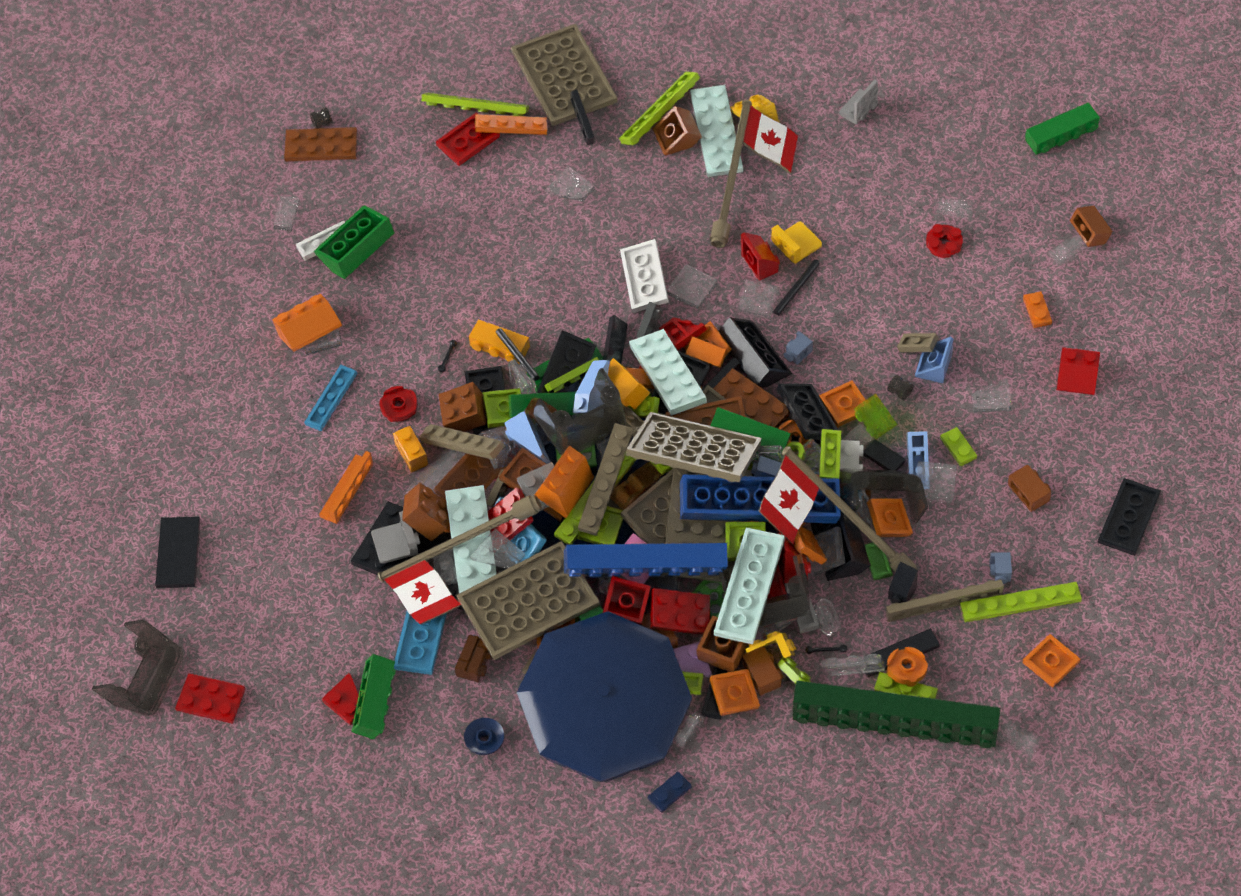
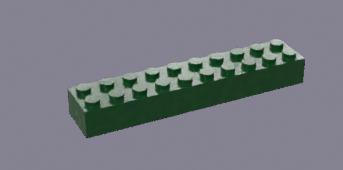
[793,680,1001,748]

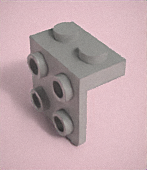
[371,511,420,564]

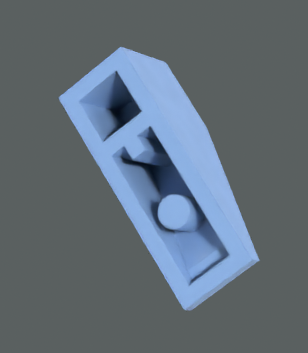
[573,360,610,418]
[505,411,550,464]
[906,431,929,490]

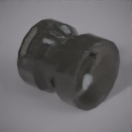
[309,107,333,129]
[887,375,914,401]

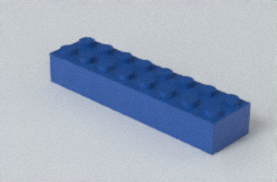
[680,475,841,523]
[564,543,728,577]

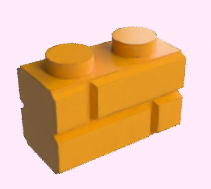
[393,426,429,473]

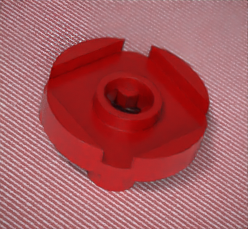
[926,224,963,258]
[379,386,418,422]

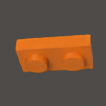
[1023,291,1052,328]

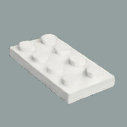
[620,239,669,313]

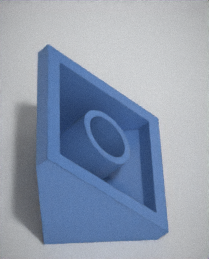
[915,337,954,383]

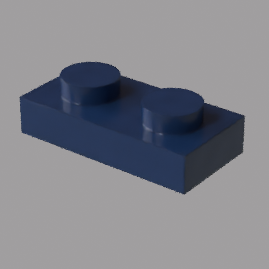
[648,771,692,813]

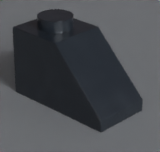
[888,562,918,603]

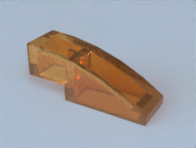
[610,461,664,510]

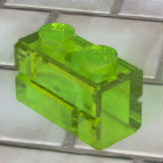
[854,393,898,440]

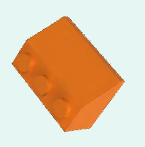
[272,294,342,352]
[534,445,594,518]

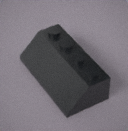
[718,317,792,388]
[810,497,871,581]

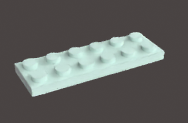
[690,85,743,177]
[629,329,707,415]
[445,485,497,593]
[714,527,785,644]

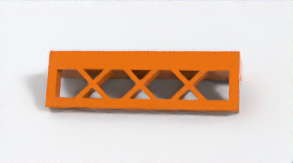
[319,451,373,524]

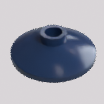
[464,718,504,755]

